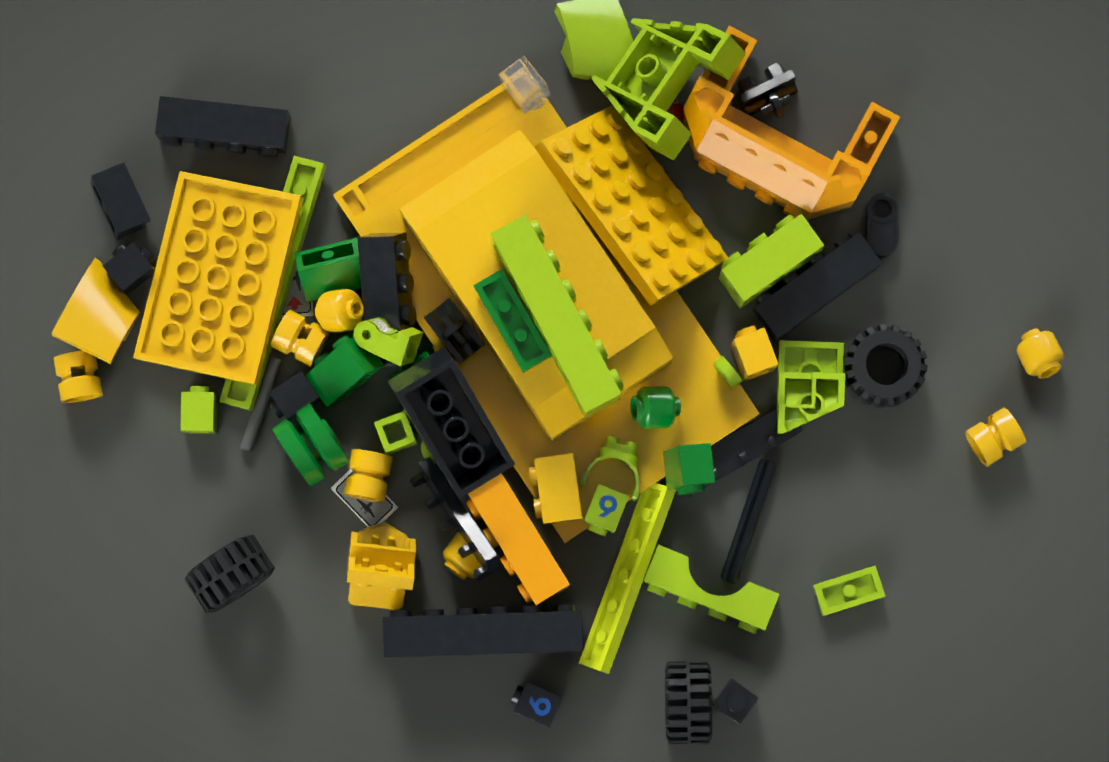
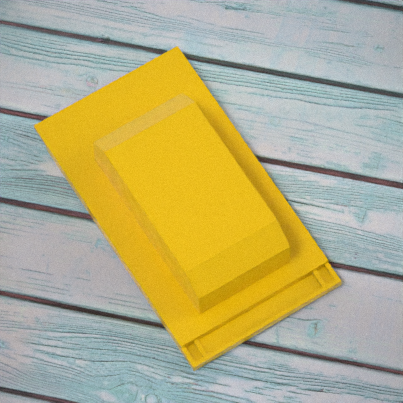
[333,68,760,543]

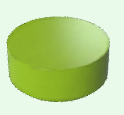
[713,356,743,388]

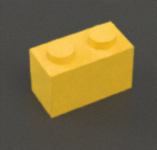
[730,325,778,382]
[529,453,583,525]

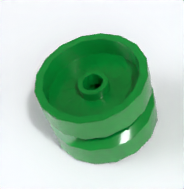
[272,403,349,487]

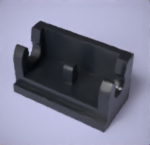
[90,162,151,240]

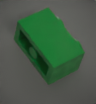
[295,238,361,302]
[305,335,385,407]
[663,443,715,495]

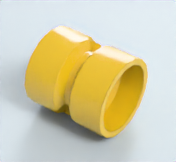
[271,309,330,367]
[53,351,103,403]
[965,407,1026,467]
[343,449,393,502]

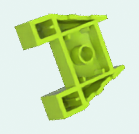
[592,18,746,160]

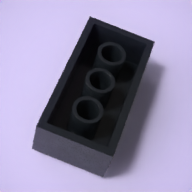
[387,347,516,499]

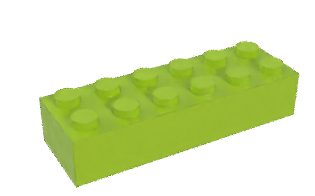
[490,215,624,418]

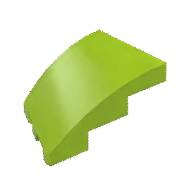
[554,0,633,81]
[777,340,845,434]

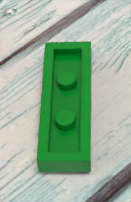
[473,269,552,373]

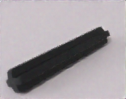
[721,459,776,584]

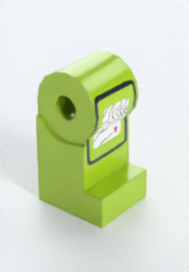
[354,317,423,366]

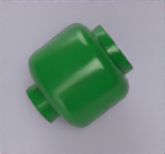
[630,386,681,429]

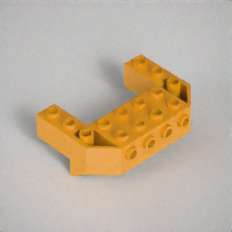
[682,25,900,220]

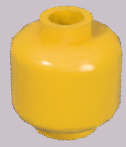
[315,289,364,333]
[1016,329,1065,379]
[443,532,489,580]

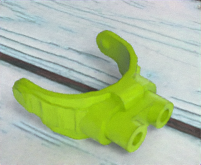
[579,436,640,501]

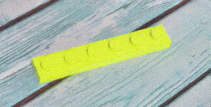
[579,483,676,674]

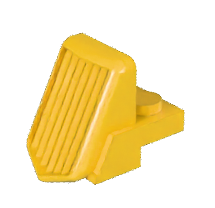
[347,522,416,610]

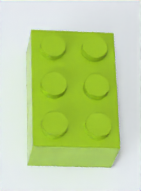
[718,214,824,309]

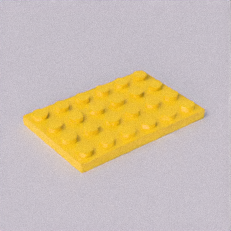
[534,105,728,306]
[133,171,304,386]

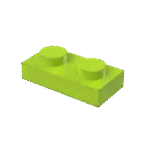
[813,565,886,616]

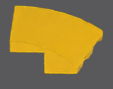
[52,258,140,364]

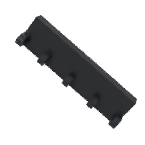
[689,409,803,497]
[410,457,499,581]

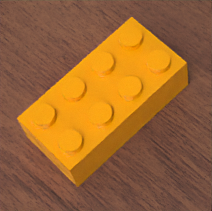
[465,473,570,606]

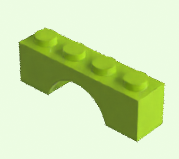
[643,545,780,634]

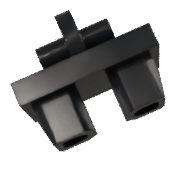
[738,62,798,119]
[424,298,486,365]

